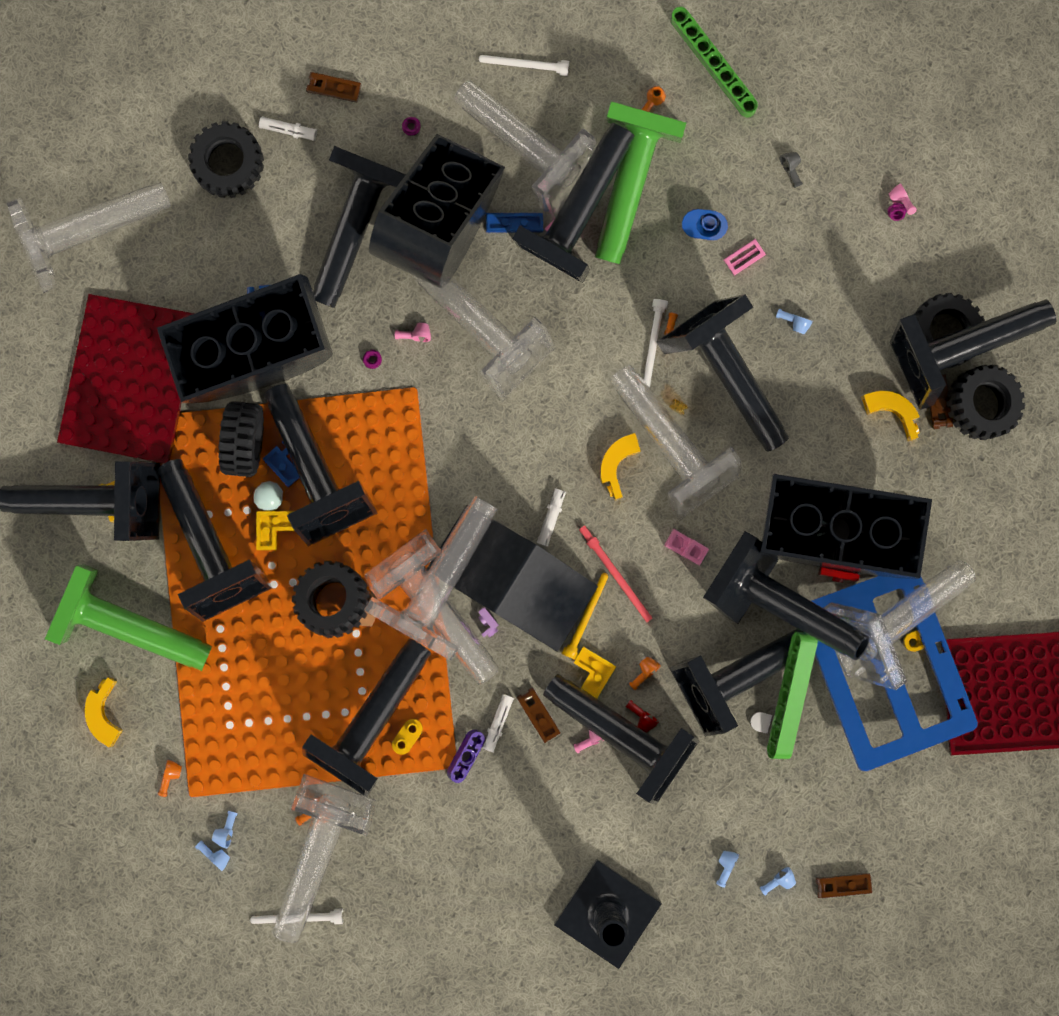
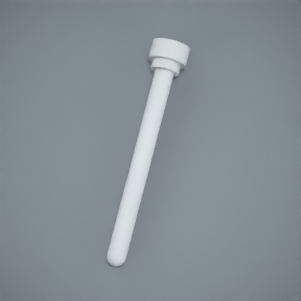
[479,55,569,76]
[642,299,668,390]
[250,908,343,924]

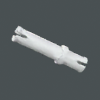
[259,116,317,141]
[537,488,566,546]
[482,694,514,753]

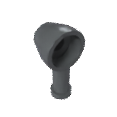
[780,152,803,188]

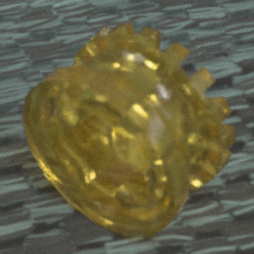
[669,399,688,416]

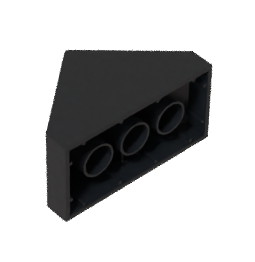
[426,505,598,652]

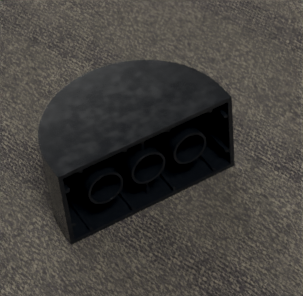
[369,134,505,289]
[157,274,333,403]
[760,474,932,579]

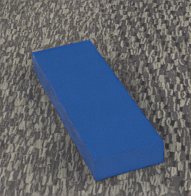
[486,213,543,233]

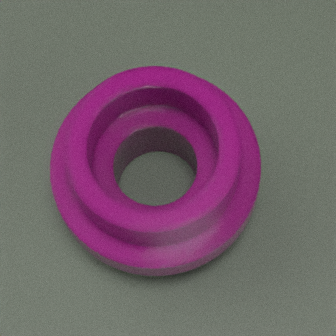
[402,117,421,136]
[887,203,907,221]
[363,350,382,369]

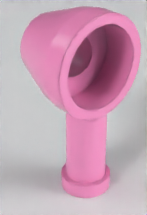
[889,183,917,215]
[395,323,431,342]
[573,730,604,753]

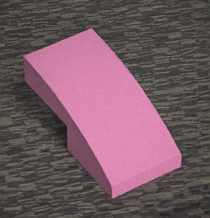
[664,529,709,566]

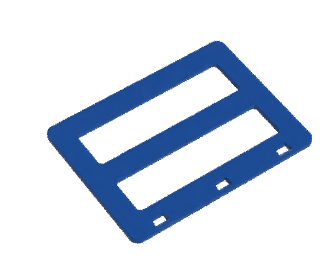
[812,576,978,771]

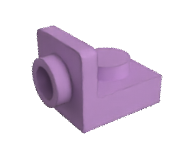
[478,607,499,638]

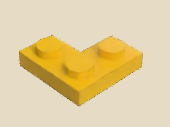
[256,511,294,550]
[574,647,616,699]

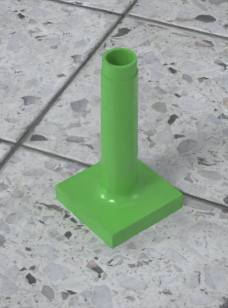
[595,102,686,264]
[45,564,212,671]

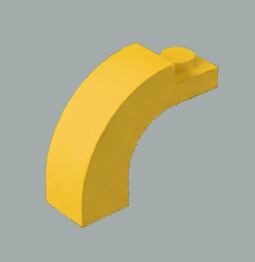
[861,391,920,442]
[600,433,641,500]
[85,677,123,748]

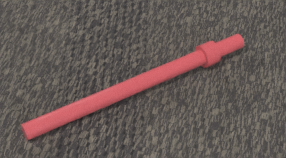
[579,525,653,623]

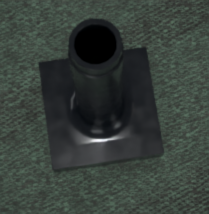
[512,123,635,283]
[313,146,406,308]
[656,294,789,452]
[890,299,1057,410]
[264,384,378,547]
[157,459,272,622]
[0,461,160,541]
[703,531,870,660]
[669,629,803,736]
[302,639,431,797]
[543,674,700,805]
[554,859,662,969]

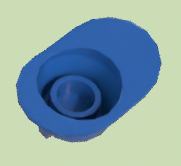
[682,209,728,240]

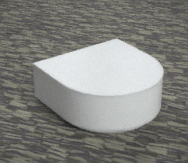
[750,712,772,734]

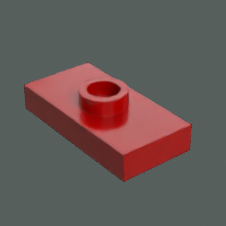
[818,567,860,583]

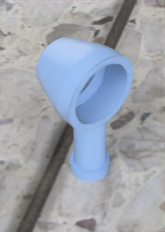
[776,309,813,334]
[212,811,237,848]
[195,840,230,871]
[716,851,739,888]
[760,867,796,896]

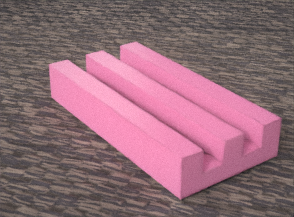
[723,239,766,276]

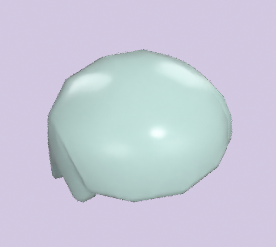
[253,481,283,511]

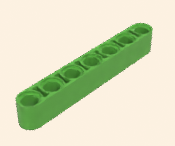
[671,7,758,118]
[767,632,818,759]

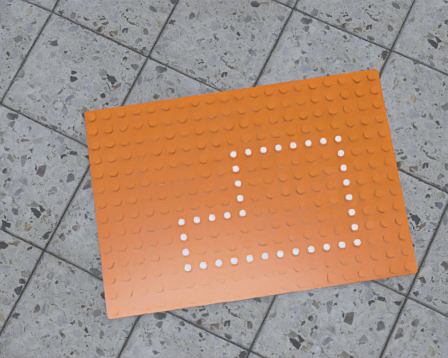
[156,387,456,797]

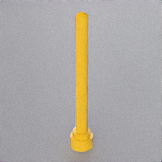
[561,573,608,660]

